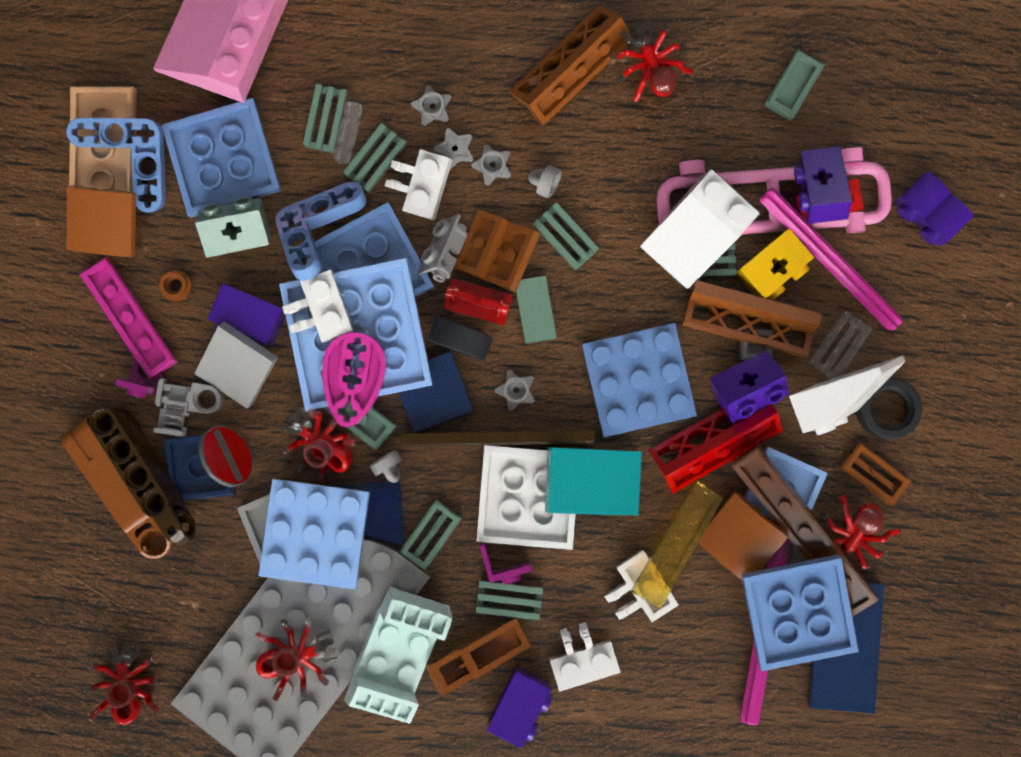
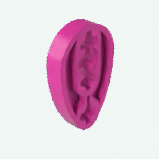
[322,332,387,427]

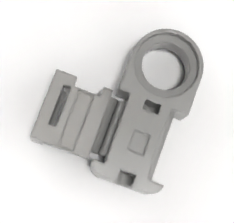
[153,378,224,436]

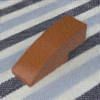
[426,618,531,695]

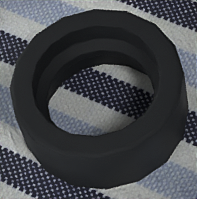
[428,316,493,362]
[856,378,923,439]

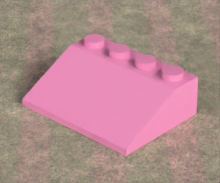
[153,0,288,103]

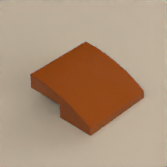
[66,185,136,257]
[454,210,540,293]
[696,491,788,580]

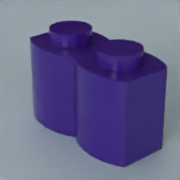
[895,171,973,246]

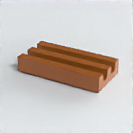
[839,442,911,506]

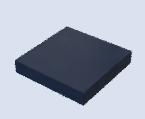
[398,351,474,433]
[164,434,236,501]

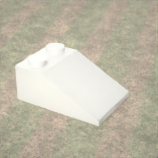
[640,169,760,289]
[789,355,905,435]

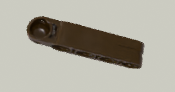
[89,407,196,546]

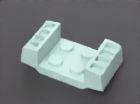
[344,587,452,723]

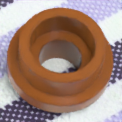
[159,270,192,302]

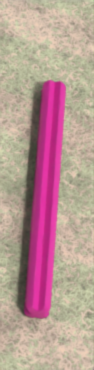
[760,188,903,330]
[740,538,791,725]

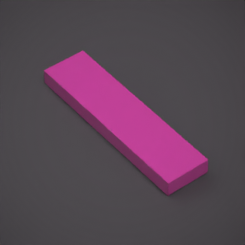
[79,257,178,380]

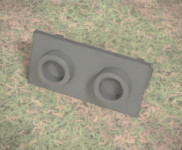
[418,214,468,282]

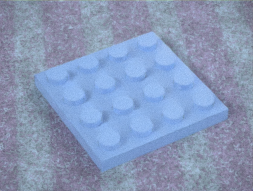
[279,258,433,411]

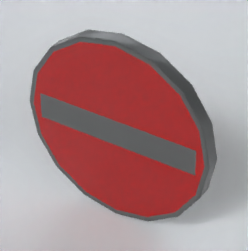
[199,425,253,487]

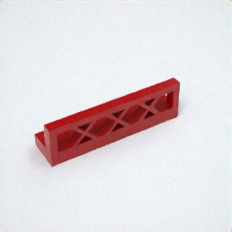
[648,404,783,493]

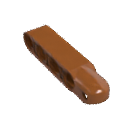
[60,417,173,559]

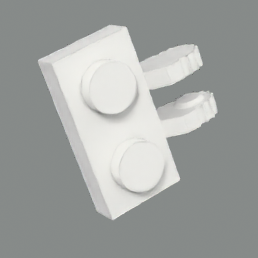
[385,149,453,221]
[282,270,354,343]
[604,549,679,622]
[549,622,621,692]

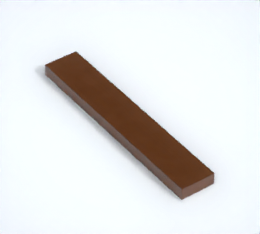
[731,444,879,617]

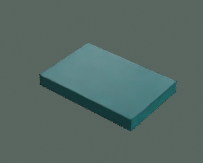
[545,447,642,516]

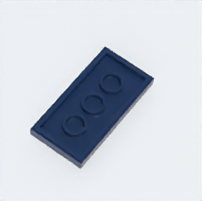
[808,582,884,714]

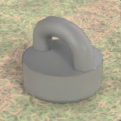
[528,165,562,198]
[370,450,403,483]

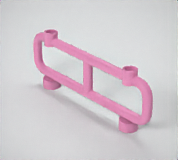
[657,147,892,235]

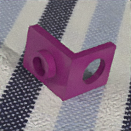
[115,358,165,399]
[479,542,532,584]

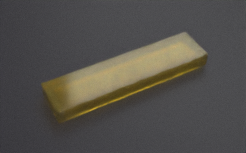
[631,481,723,609]

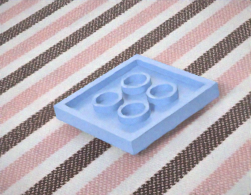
[259,479,370,589]

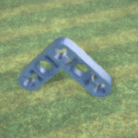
[66,118,166,213]
[275,182,367,281]

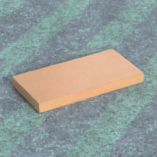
[69,87,137,192]

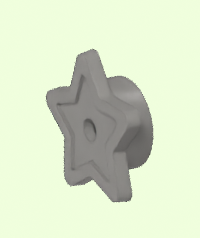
[411,85,451,126]
[433,128,473,169]
[471,145,511,185]
[495,370,535,411]

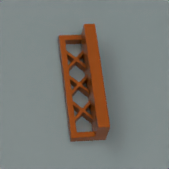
[509,5,633,126]
[682,280,822,358]

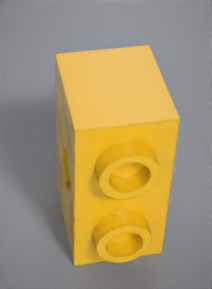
[736,228,814,300]

